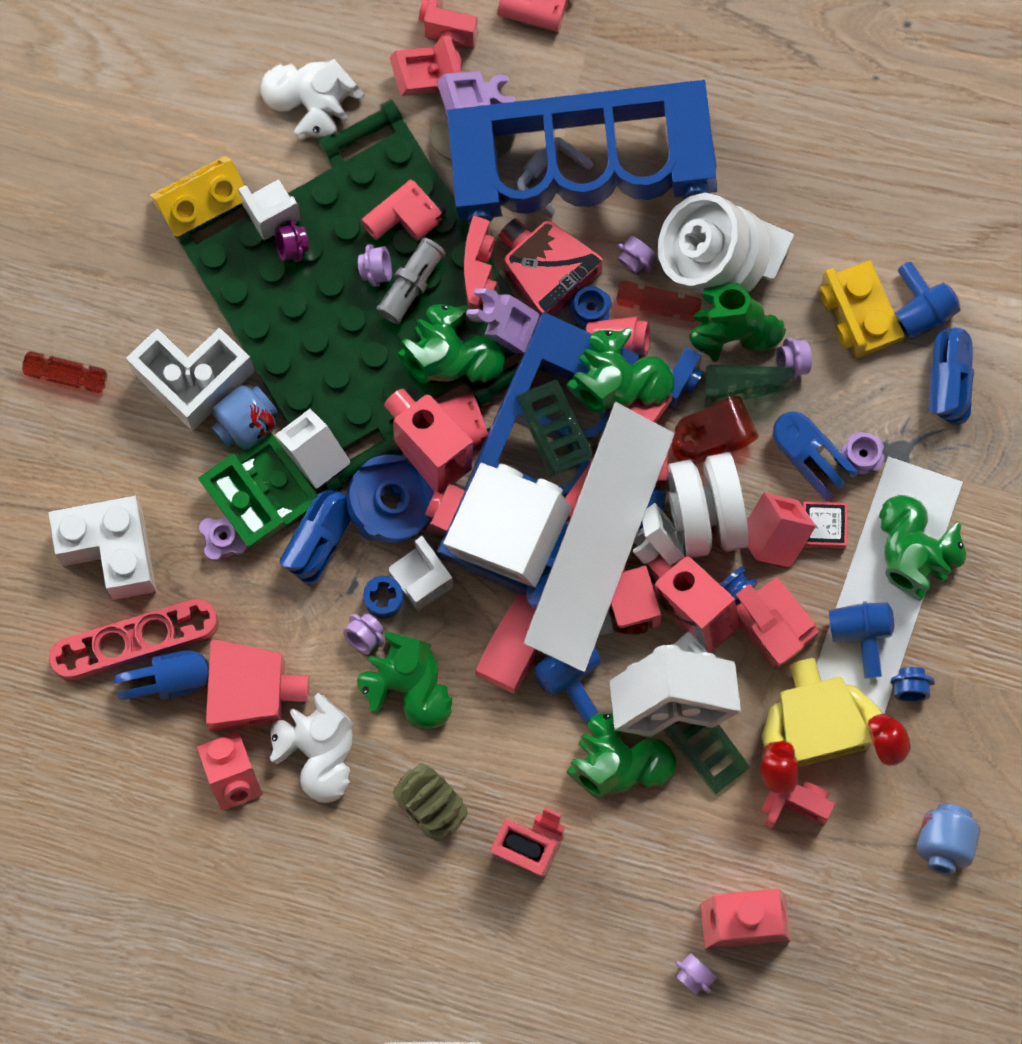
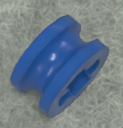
[720,567,757,605]
[363,575,404,619]

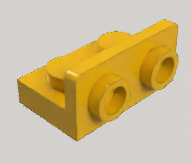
[150,156,245,236]
[818,260,905,360]

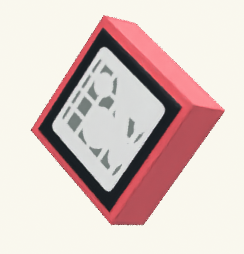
[802,501,847,549]

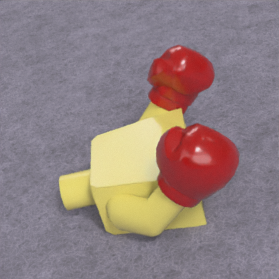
[760,658,911,794]

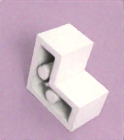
[126,328,255,431]
[48,496,156,600]
[610,645,741,737]

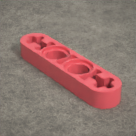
[49,599,219,681]

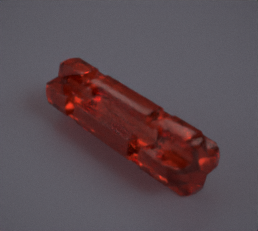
[616,280,702,322]
[22,351,108,393]

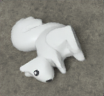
[260,59,364,140]
[270,693,355,803]

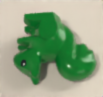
[689,283,786,362]
[398,304,505,383]
[566,328,675,413]
[879,495,966,601]
[357,631,452,730]
[566,714,676,798]

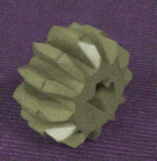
[393,764,468,842]

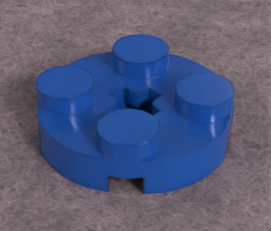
[346,455,434,544]

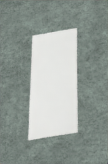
[524,402,675,672]
[817,456,963,714]

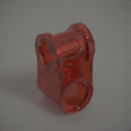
[671,396,759,465]

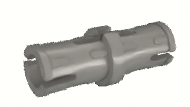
[376,238,446,324]

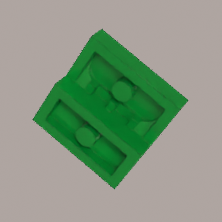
[198,433,318,549]

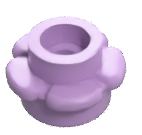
[617,236,657,275]
[358,244,392,287]
[776,337,812,380]
[841,432,885,475]
[343,614,384,655]
[676,953,717,995]

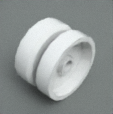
[658,193,770,294]
[667,452,748,558]

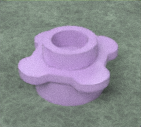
[199,517,247,560]

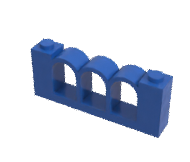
[447,80,717,224]
[436,312,639,595]

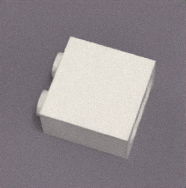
[443,463,572,588]

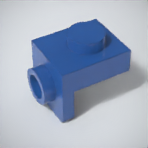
[668,347,704,411]

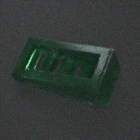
[704,364,794,408]
[516,379,594,478]
[663,721,750,794]

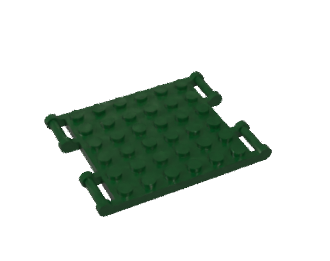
[174,99,546,491]

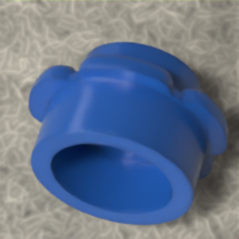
[569,286,612,327]
[890,667,935,702]

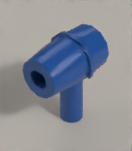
[895,262,960,339]
[829,601,895,678]
[534,647,601,721]

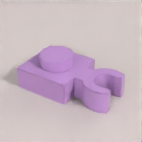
[437,71,515,113]
[466,289,540,353]

